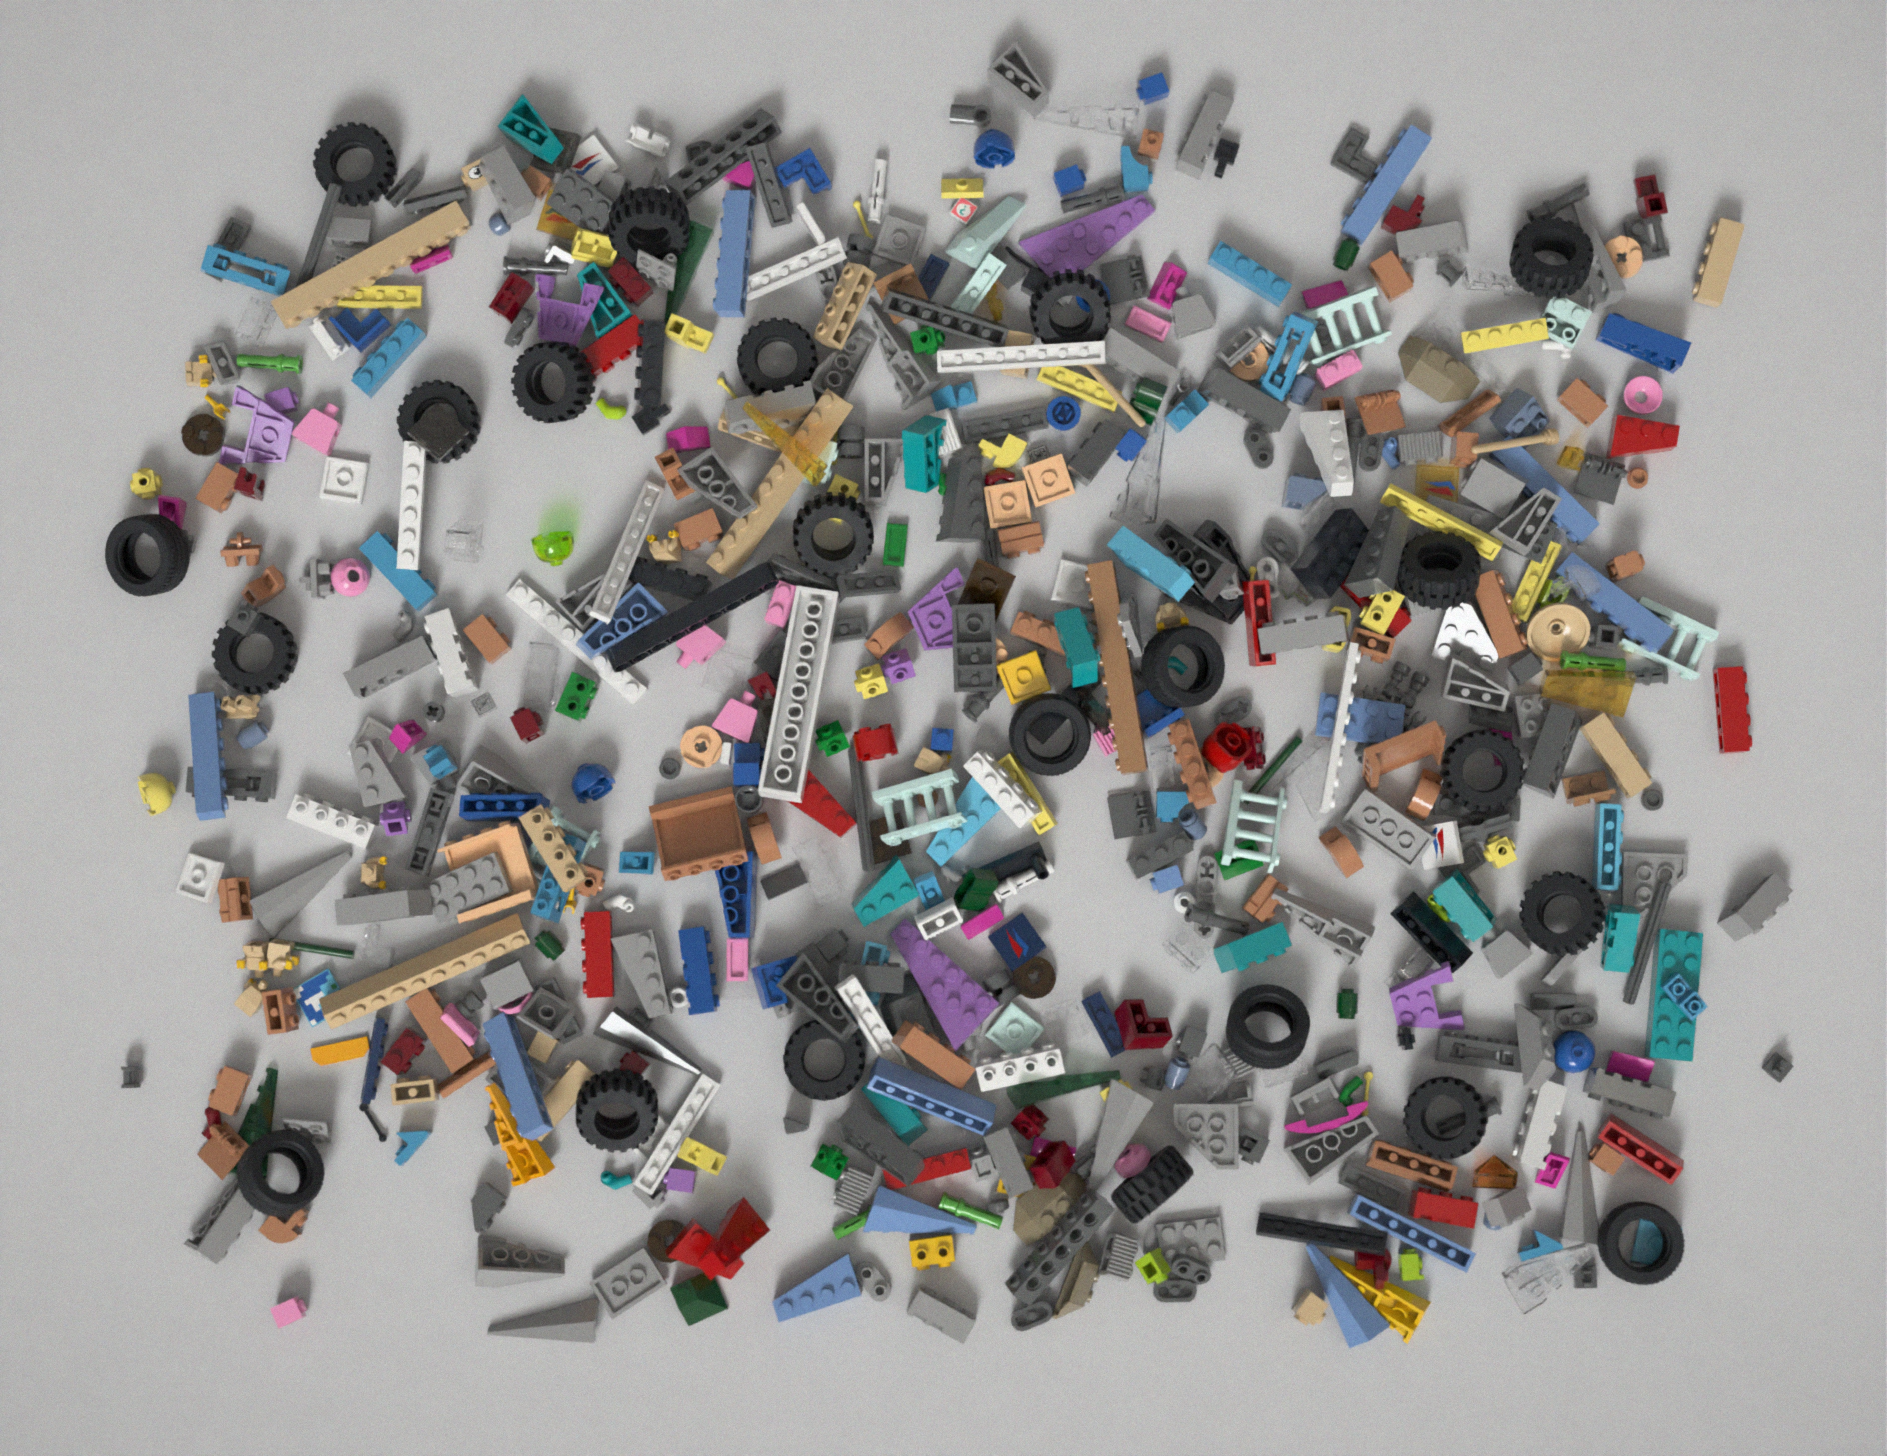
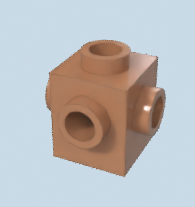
[575,862,605,897]

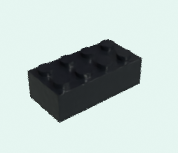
[1290,508,1369,599]

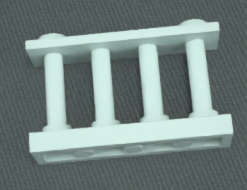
[1300,286,1392,366]
[1618,596,1719,681]
[872,769,968,846]
[1221,780,1287,873]
[528,806,601,906]

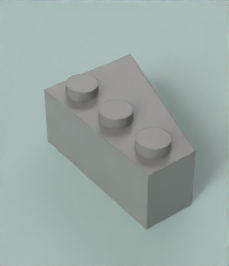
[479,146,536,225]
[1396,220,1469,263]
[983,1127,1035,1198]

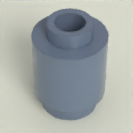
[1289,373,1316,406]
[236,720,269,750]
[1179,809,1207,840]
[1164,1056,1191,1090]

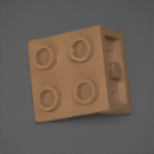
[873,263,929,324]
[1561,770,1616,807]

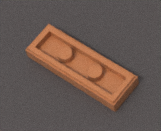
[1438,389,1501,438]
[438,1050,496,1099]

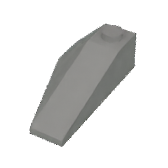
[810,328,877,403]
[475,1236,565,1287]

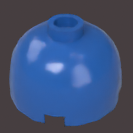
[973,129,1015,169]
[571,763,615,804]
[1553,1031,1596,1073]

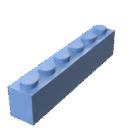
[1341,124,1432,246]
[713,190,756,317]
[1488,435,1600,545]
[1555,552,1674,654]
[188,692,229,821]
[483,1012,554,1141]
[867,1057,996,1136]
[1347,1194,1476,1273]

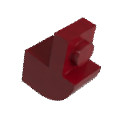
[1633,174,1668,219]
[1381,194,1425,235]
[1354,1248,1392,1289]

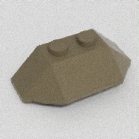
[1398,335,1480,403]
[1013,1173,1087,1247]
[1052,1241,1100,1319]

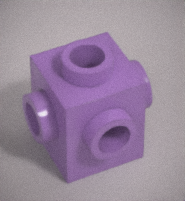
[881,648,916,684]
[380,801,412,836]

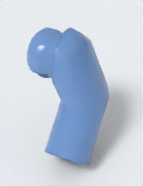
[1382,437,1401,470]

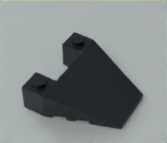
[1155,519,1250,625]

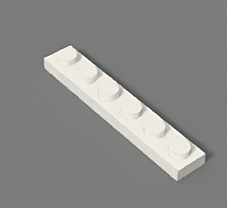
[746,237,847,302]
[396,441,427,570]
[835,974,913,1071]
[633,1074,720,1195]

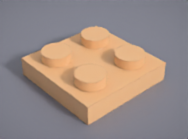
[1021,453,1075,507]
[983,480,1032,529]

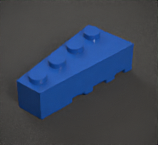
[1596,313,1692,374]
[715,851,757,938]
[678,926,720,1015]

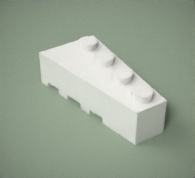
[1299,410,1354,497]
[423,608,479,698]
[1512,1080,1568,1170]

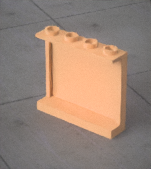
[437,821,539,923]

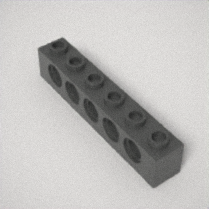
[665,108,782,206]
[880,287,1009,347]
[1005,1187,1114,1306]

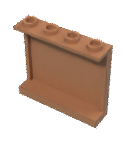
[1361,720,1446,792]
[649,786,749,881]

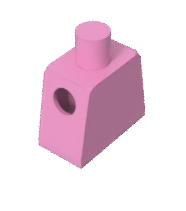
[291,403,342,456]
[676,625,726,669]
[712,691,759,743]

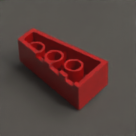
[785,769,857,838]
[697,1197,770,1280]

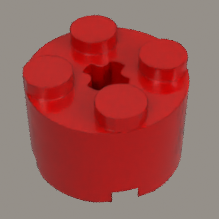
[1201,722,1252,773]
[852,724,899,762]

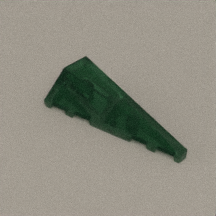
[664,220,714,327]
[228,1068,278,1179]
[1006,1070,1121,1110]

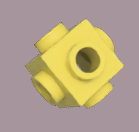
[130,468,163,500]
[854,663,888,699]
[1483,834,1517,869]

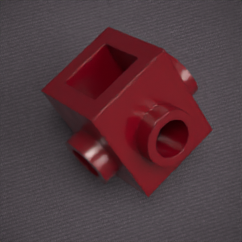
[1010,1101,1049,1141]

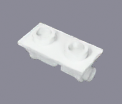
[626,124,671,158]
[309,315,350,361]

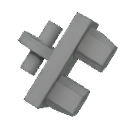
[299,559,335,600]

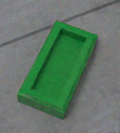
[883,523,908,567]

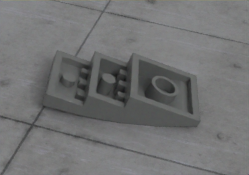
[952,604,997,693]

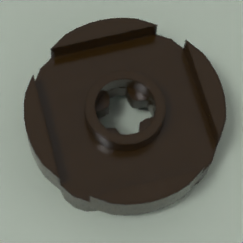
[181,414,225,457]
[1013,956,1056,999]
[647,1219,685,1263]

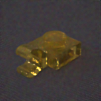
[984,283,1004,322]

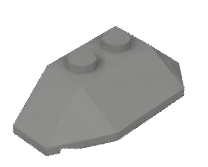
[1514,1003,1556,1090]

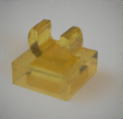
[1556,446,1584,471]

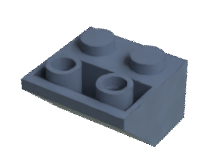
[1489,388,1550,449]
[1281,473,1328,510]

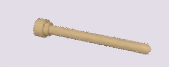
[1078,364,1146,427]
[1471,428,1559,454]

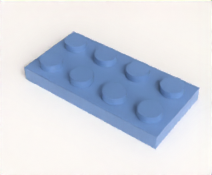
[1315,692,1405,744]

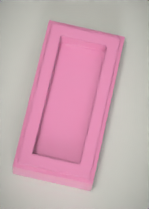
[1125,305,1172,343]
[726,938,748,981]
[440,1003,480,1047]

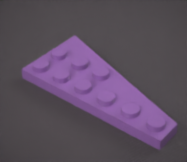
[1019,195,1155,278]
[891,919,999,1051]

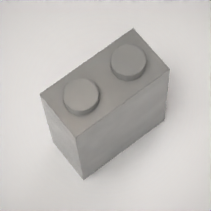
[1460,455,1529,520]

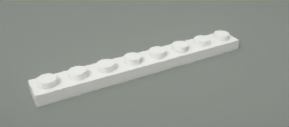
[937,341,1106,373]
[589,480,665,624]
[506,579,648,705]
[1319,642,1361,813]

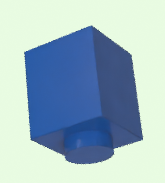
[1136,72,1170,105]
[1053,164,1086,197]
[1115,428,1148,462]
[931,728,954,753]

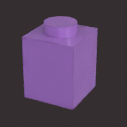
[264,387,299,414]
[663,1167,696,1193]

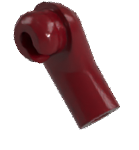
[984,468,1016,486]
[201,1107,222,1140]

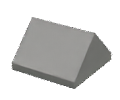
[480,958,534,1009]
[517,987,577,1039]

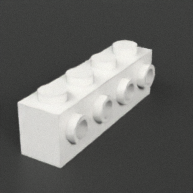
[963,749,1042,829]
[286,793,378,850]
[975,1043,1065,1092]

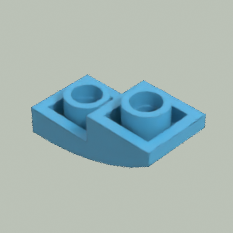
[1660,972,1708,1021]

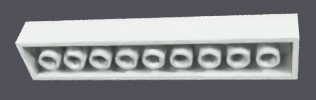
[758,586,840,803]

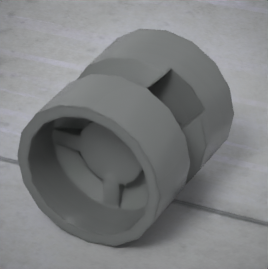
[842,234,875,269]
[837,425,865,459]
[735,785,764,815]
[982,968,1020,1008]

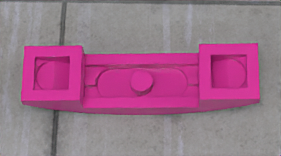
[1284,1101,1368,1133]

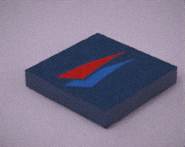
[988,912,1047,971]

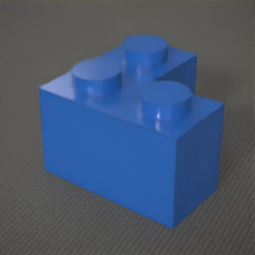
[733,743,765,787]

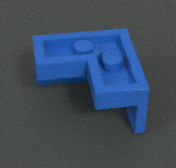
[776,148,832,196]
[328,308,391,353]
[751,955,798,1010]

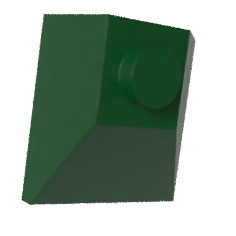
[670,1272,728,1326]

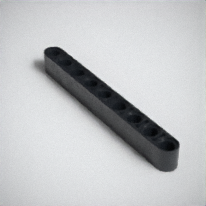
[605,562,779,672]

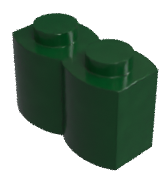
[1128,377,1168,426]
[954,868,998,912]

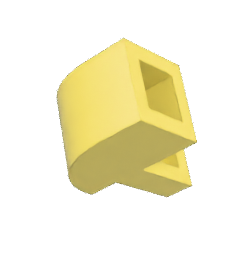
[665,314,715,354]
[978,434,1027,469]
[677,1137,727,1176]

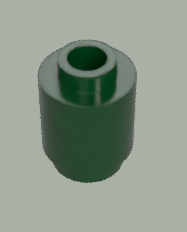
[1333,238,1360,271]
[534,930,565,961]
[1336,988,1358,1019]

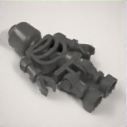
[1354,661,1430,764]

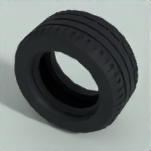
[105,514,190,597]
[1141,625,1225,708]
[1009,693,1091,776]
[1225,984,1310,1070]
[237,1130,325,1217]
[1597,1201,1685,1285]

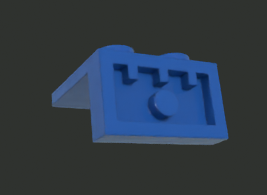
[1137,690,1185,739]

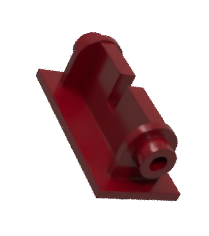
[1244,726,1266,770]

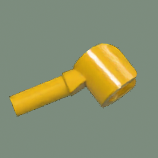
[204,395,231,419]
[563,887,577,915]

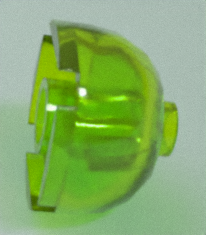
[531,531,574,566]

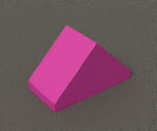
[722,161,756,191]
[666,426,711,454]
[158,495,187,529]
[389,719,427,754]
[1535,1152,1570,1189]

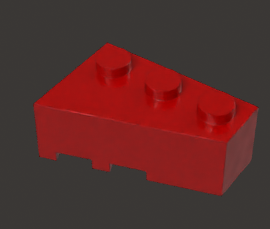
[1606,414,1680,459]
[1407,1187,1479,1229]
[665,1218,745,1280]

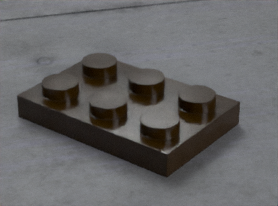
[957,558,1016,624]

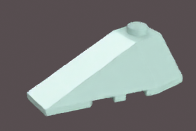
[944,196,1026,269]

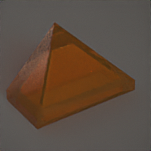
[1472,1155,1518,1189]

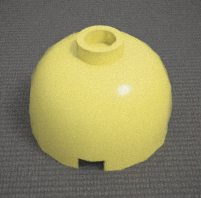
[137,773,176,816]

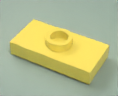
[941,178,983,198]

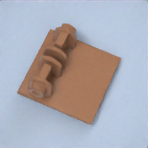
[1354,390,1406,435]
[197,1121,249,1180]

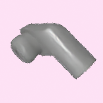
[392,610,413,642]
[940,864,971,882]

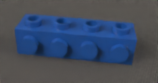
[459,792,550,821]

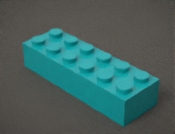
[1644,929,1703,1062]

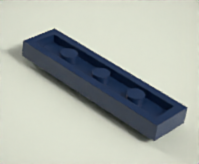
[360,1017,388,1104]

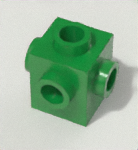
[910,325,945,355]
[815,720,850,757]
[811,1143,849,1181]

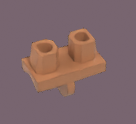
[220,532,263,567]

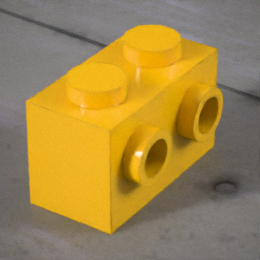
[909,1234,955,1270]

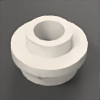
[1174,892,1195,913]
[668,986,688,1008]

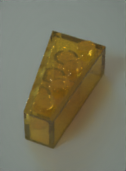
[1539,670,1636,718]

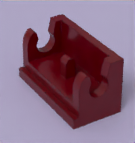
[488,272,535,324]
[233,467,265,501]
[748,671,777,701]

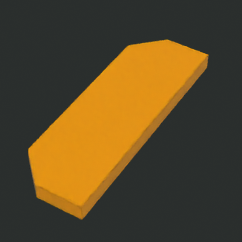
[310,1036,370,1066]

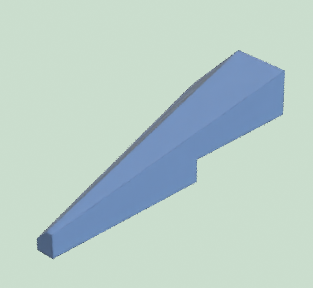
[863,1186,977,1235]
[1306,1244,1390,1348]

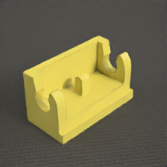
[571,228,617,268]

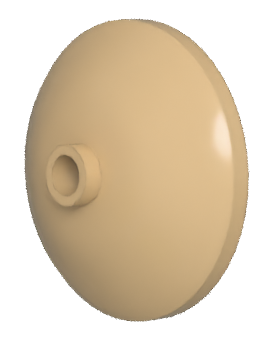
[1526,603,1590,662]

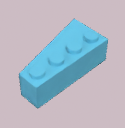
[1107,526,1195,601]
[926,777,1002,867]

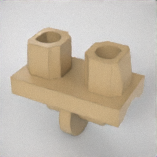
[221,695,261,720]

